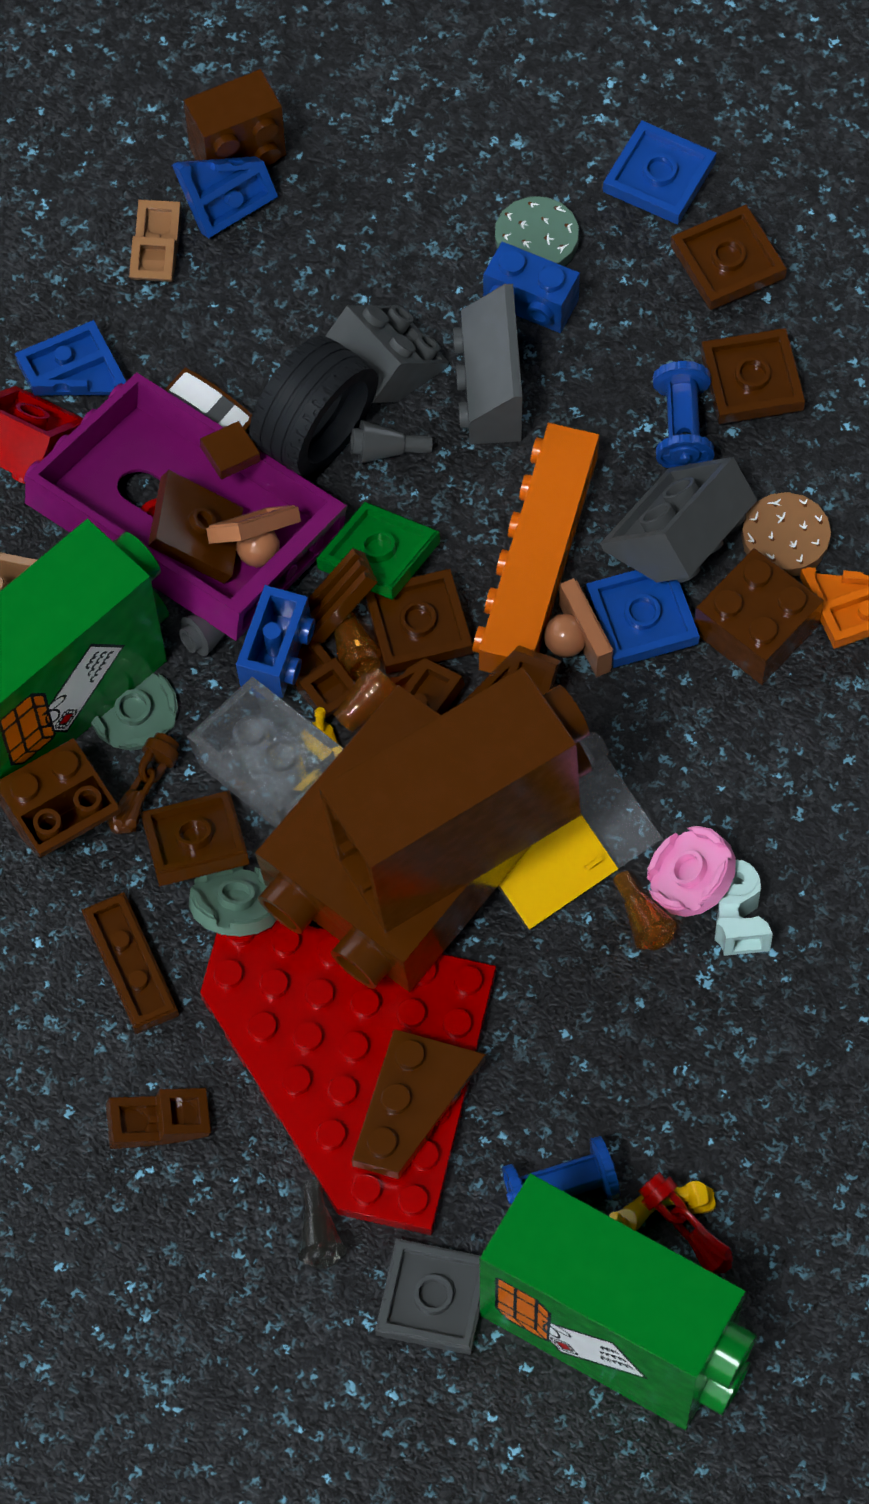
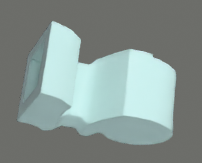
[714,860,773,956]

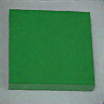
[316,502,440,600]

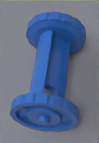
[653,361,714,468]
[502,1136,620,1204]

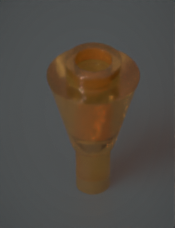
[613,871,677,950]

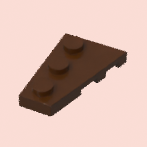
[352,1029,486,1179]

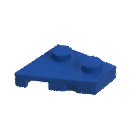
[172,156,278,238]
[15,320,126,395]

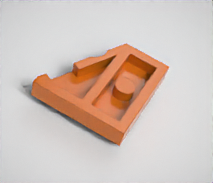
[800,567,869,649]

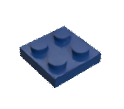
[603,120,717,225]
[586,570,700,668]

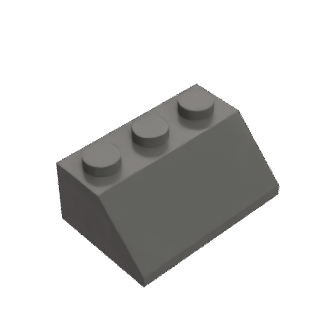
[453,284,522,445]
[600,457,757,582]

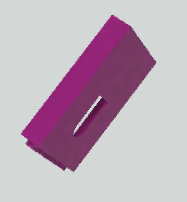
[24,372,347,641]

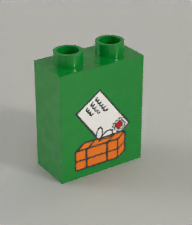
[0,518,169,779]
[480,1173,758,1431]

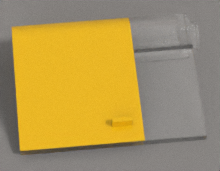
[497,732,662,930]

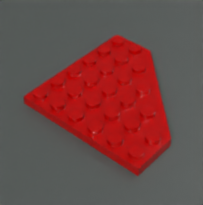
[200,920,496,1236]

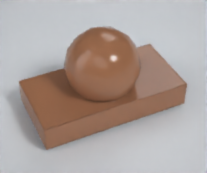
[206,505,301,568]
[543,578,613,677]

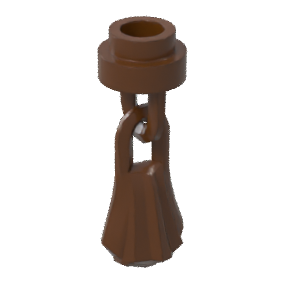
[107,732,180,834]

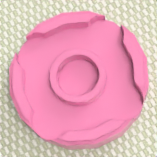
[647,826,736,917]

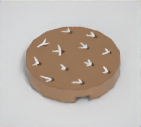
[741,492,831,576]

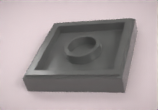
[375,1238,481,1355]

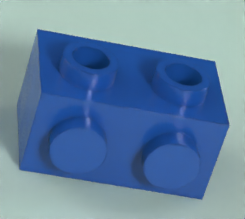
[483,242,580,334]
[236,585,316,698]

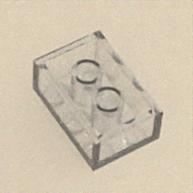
[187,676,344,828]

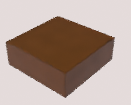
[200,421,260,480]

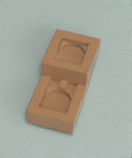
[129,200,182,282]

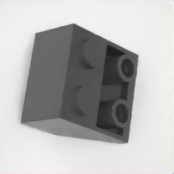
[326,305,450,403]

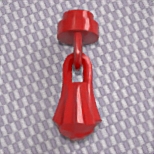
[638,1172,733,1274]

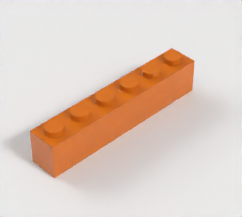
[472,422,599,673]

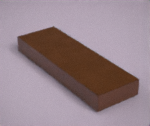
[81,892,179,1034]

